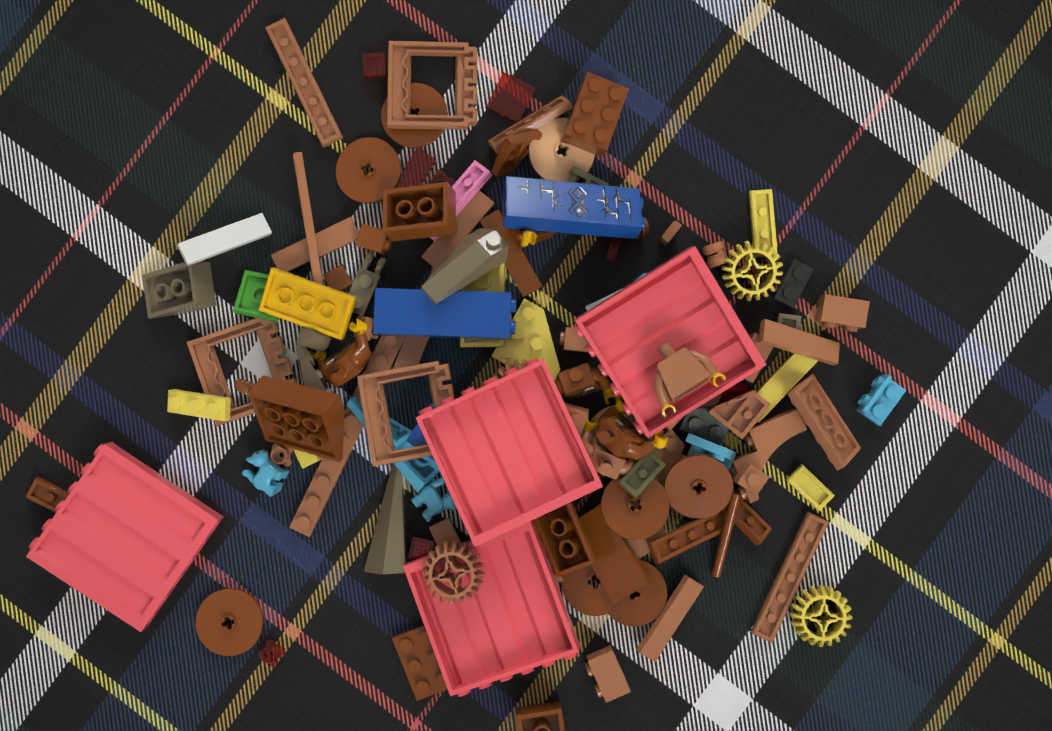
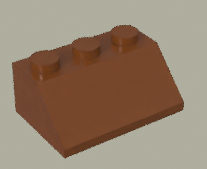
[534,502,597,577]

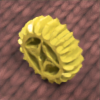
[721,240,783,301]
[790,585,853,647]

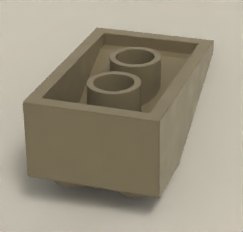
[142,261,217,319]

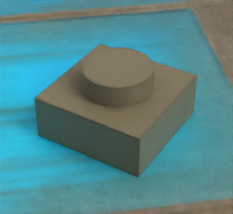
[776,313,801,330]

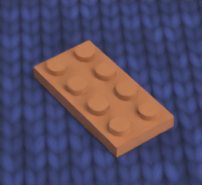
[788,374,861,470]

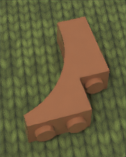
[729,409,807,503]

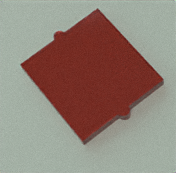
[486,72,536,123]

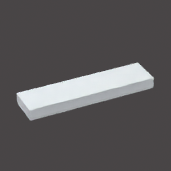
[177,213,272,266]

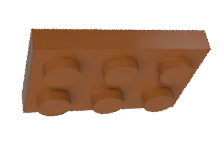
[392,624,447,701]

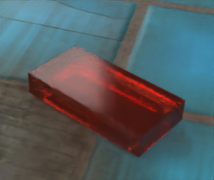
[397,148,437,188]

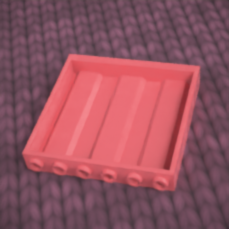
[573,246,766,438]
[416,357,603,547]
[26,442,224,632]
[403,520,581,697]

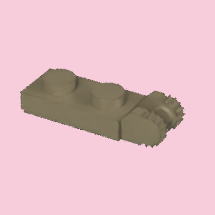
[348,252,386,316]

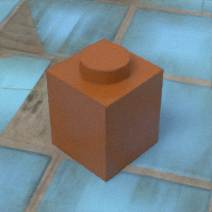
[355,223,392,255]

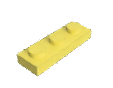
[167,389,231,421]

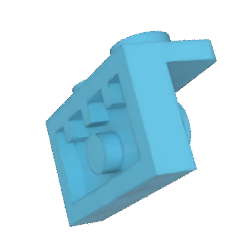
[856,374,906,426]
[686,433,736,471]

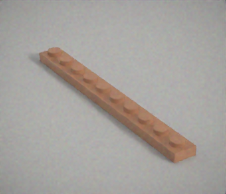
[289,335,406,537]

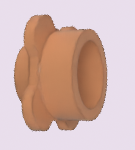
[270,444,293,467]

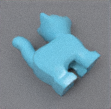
[242,449,290,497]
[411,475,457,522]

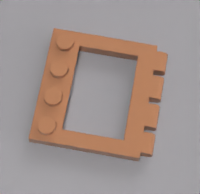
[387,41,477,130]
[187,318,298,426]
[357,361,455,467]

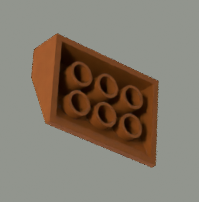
[248,375,345,462]

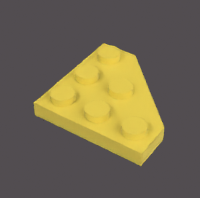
[492,298,560,380]

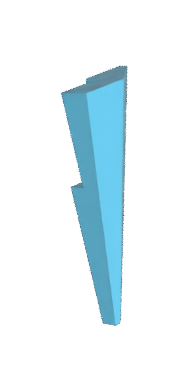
[346,396,440,493]

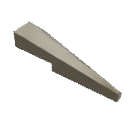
[364,463,407,574]

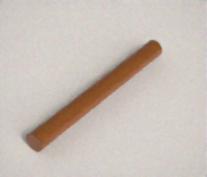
[712,492,741,577]

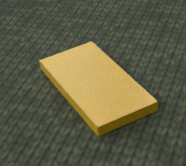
[259,267,357,340]

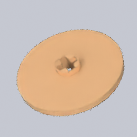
[529,118,595,182]

